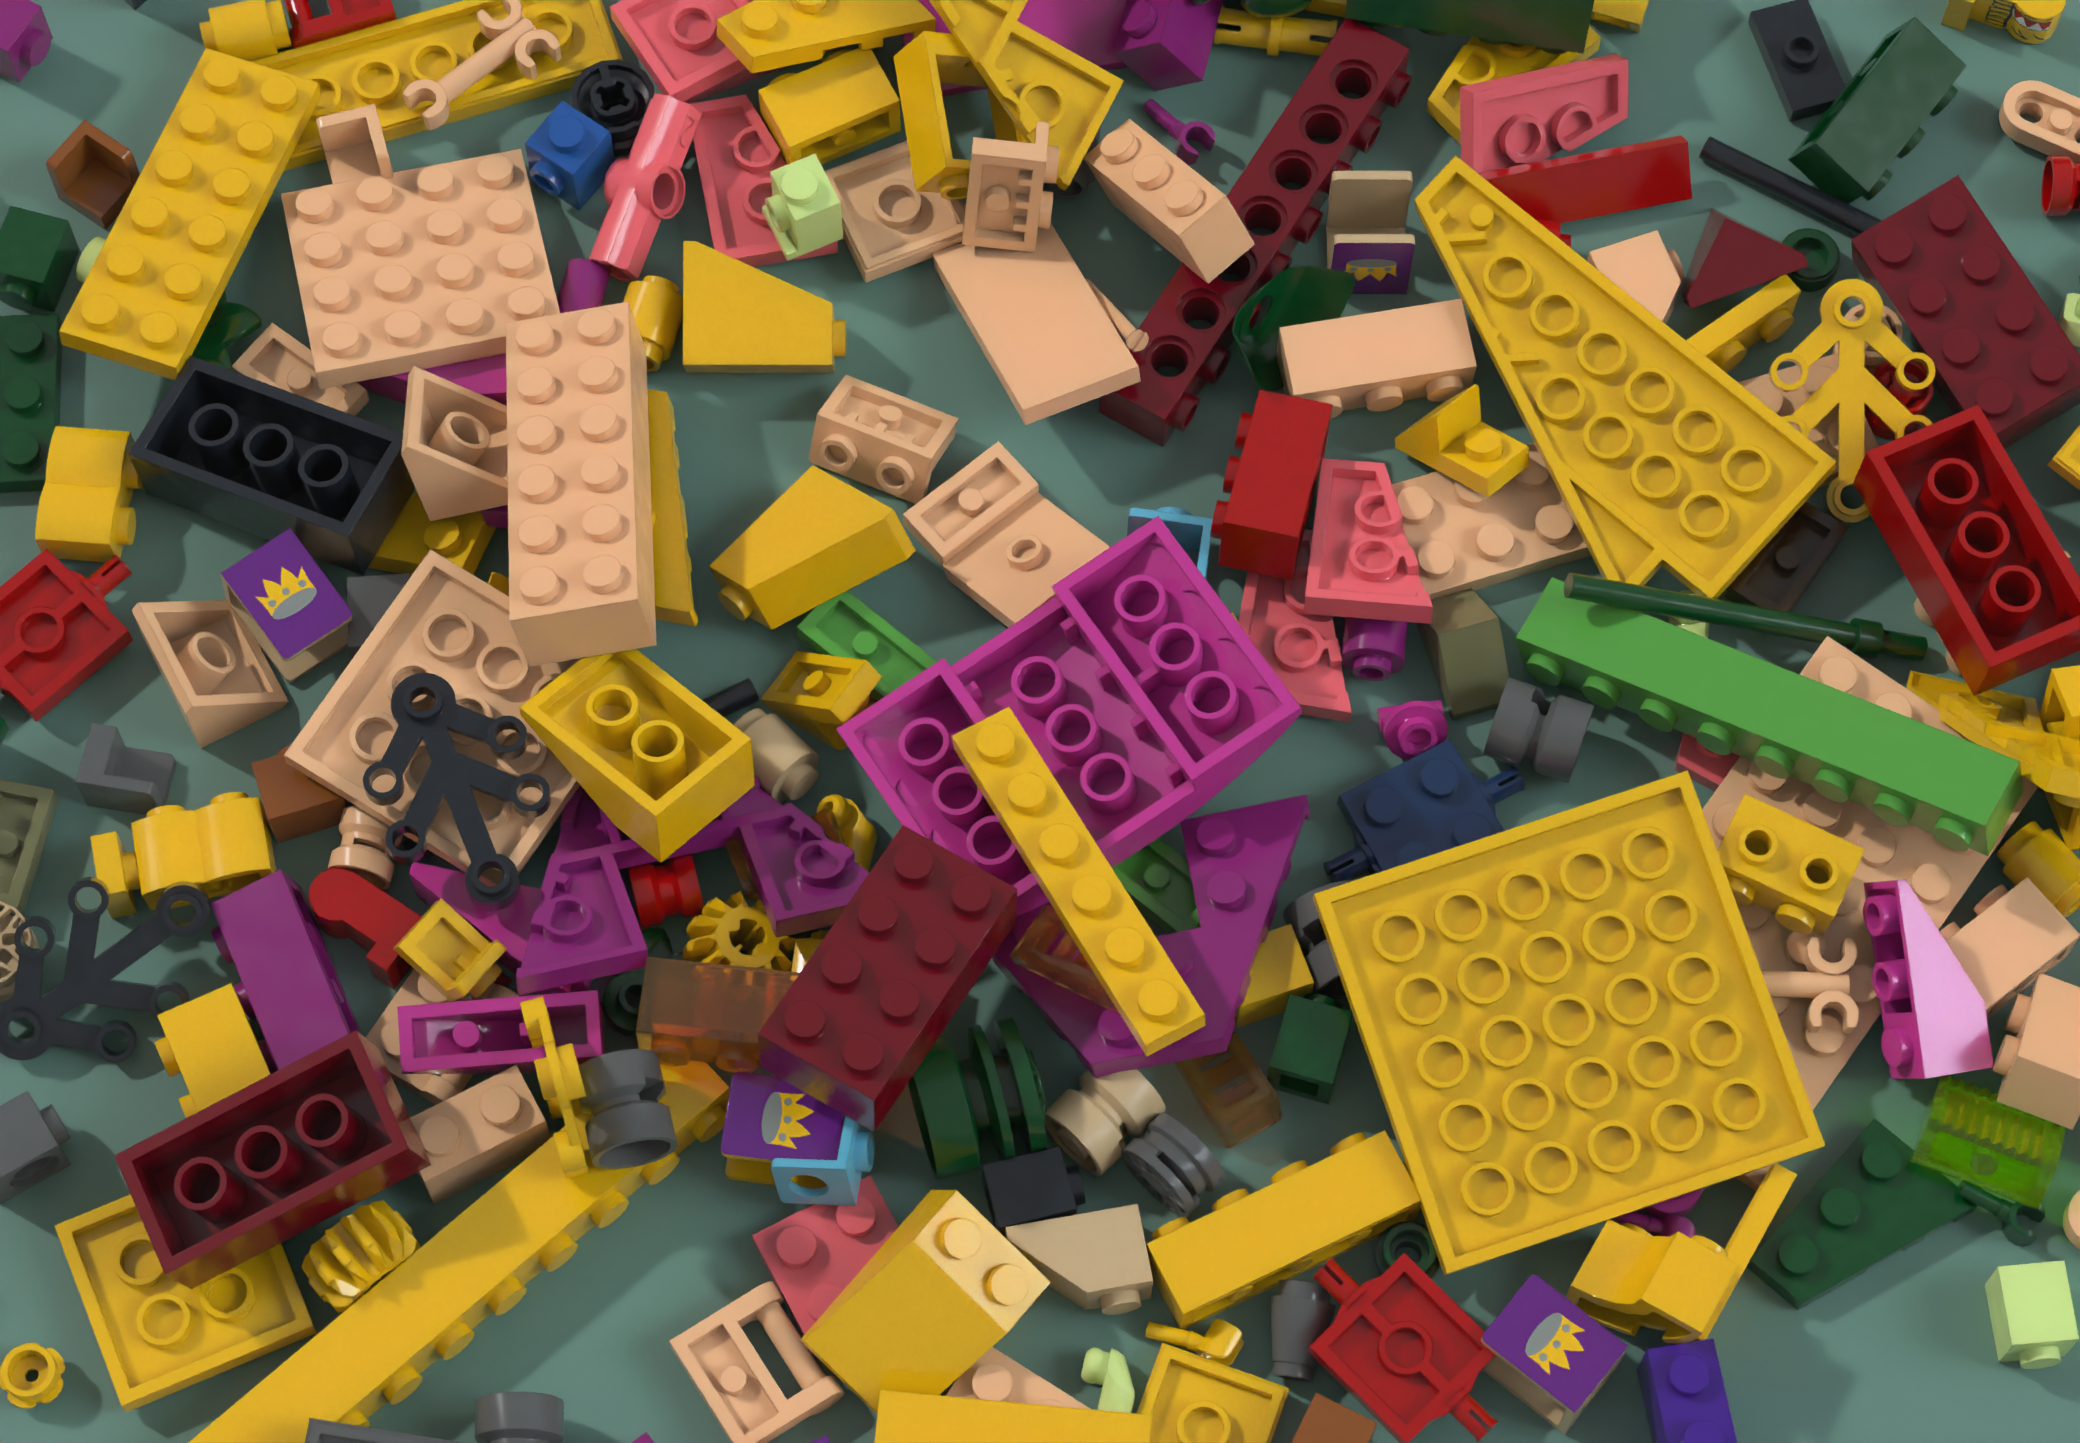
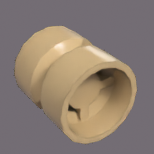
[1045,1069,1166,1177]

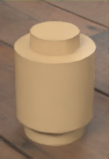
[734,708,819,802]

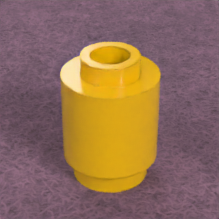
[199,0,292,61]
[623,275,683,372]
[1996,821,2080,918]

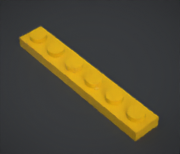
[952,707,1206,1057]

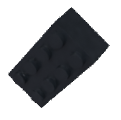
[128,356,415,575]

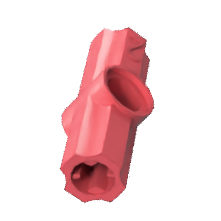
[589,93,702,283]

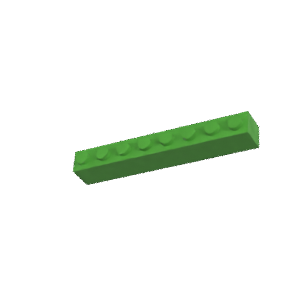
[1516,577,2023,856]

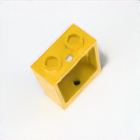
[893,31,1028,200]

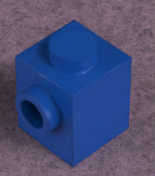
[524,101,615,210]

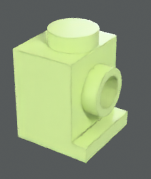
[762,154,843,261]

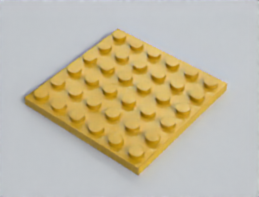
[1312,770,1825,1276]

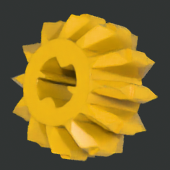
[682,891,796,1007]
[301,1200,420,1313]

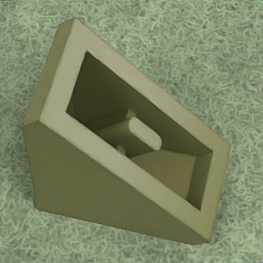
[1416,588,1509,720]

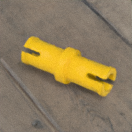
[1214,6,1337,57]

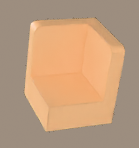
[316,104,394,184]

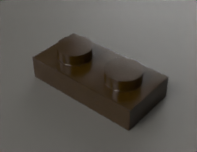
[1724,501,1848,612]

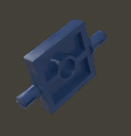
[1323,739,1525,883]

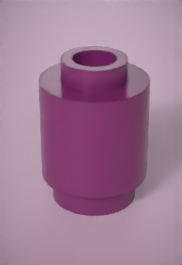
[1341,617,1408,681]

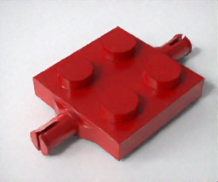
[0,548,133,722]
[1308,1253,1498,1443]

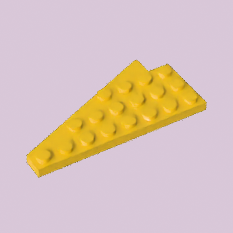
[1414,156,1837,599]

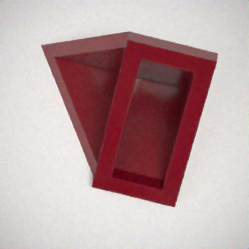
[1680,208,1808,308]

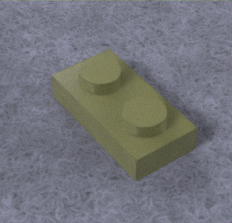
[0,779,59,915]

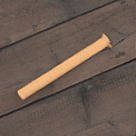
[1086,279,1149,352]

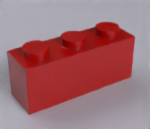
[1210,390,1333,580]

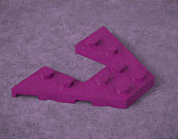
[516,775,869,996]
[992,794,1310,1078]

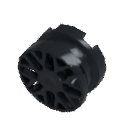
[571,59,655,157]

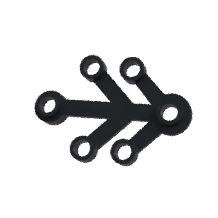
[363,673,551,911]
[0,877,211,1063]

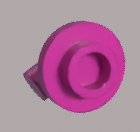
[1377,700,1448,760]

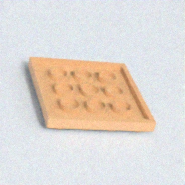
[281,149,560,389]
[284,549,581,887]

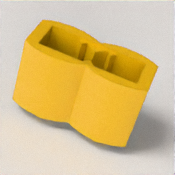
[35,426,143,562]
[131,792,276,910]

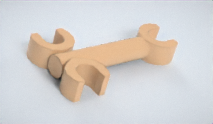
[403,0,562,131]
[1761,937,1859,1034]

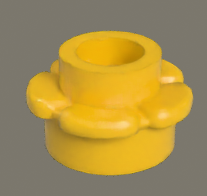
[0,1343,65,1409]

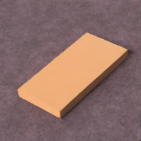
[932,223,1141,425]

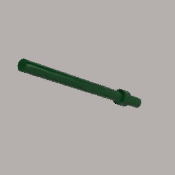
[1564,573,1928,661]

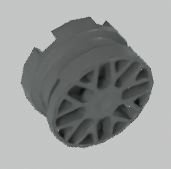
[1121,1113,1225,1217]

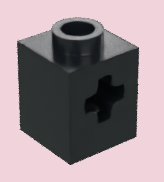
[982,1146,1086,1238]

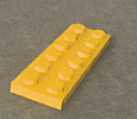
[59,48,320,380]

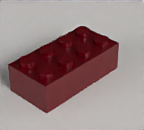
[1851,175,2080,448]
[758,825,1017,1132]
[114,1030,431,1289]

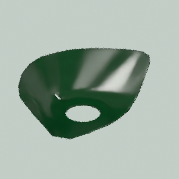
[1232,265,1355,391]

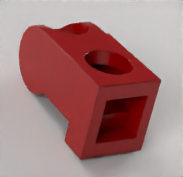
[308,868,422,990]

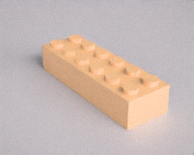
[506,302,657,667]

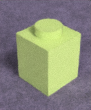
[1985,1260,2079,1369]

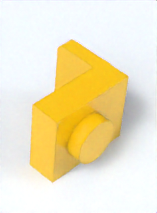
[393,898,507,1002]

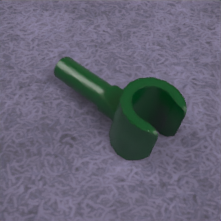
[1956,1180,2046,1247]

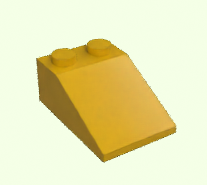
[519,649,755,863]
[800,1190,1051,1414]

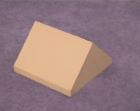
[401,366,508,521]
[132,600,289,749]

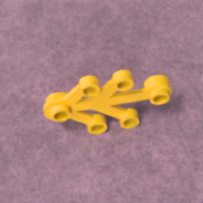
[1769,279,1936,524]
[520,996,589,1179]

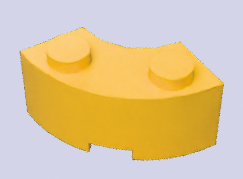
[1566,1219,1739,1344]

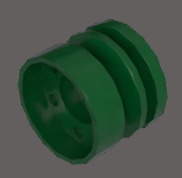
[908,1016,1047,1179]

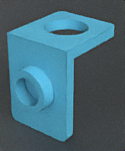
[1127,507,1213,579]
[771,1116,875,1206]

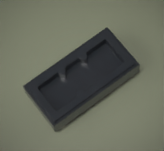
[1748,0,1845,122]

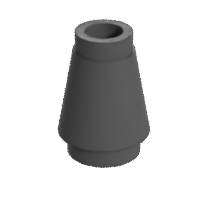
[1270,1280,1336,1382]

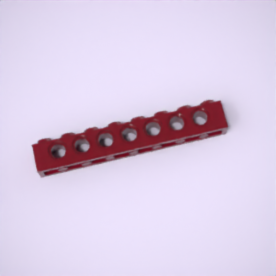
[1099,18,1412,447]

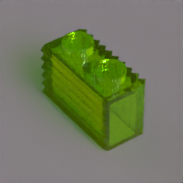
[1910,1075,2066,1209]

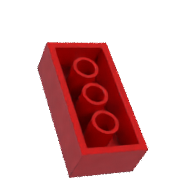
[1853,404,2080,696]

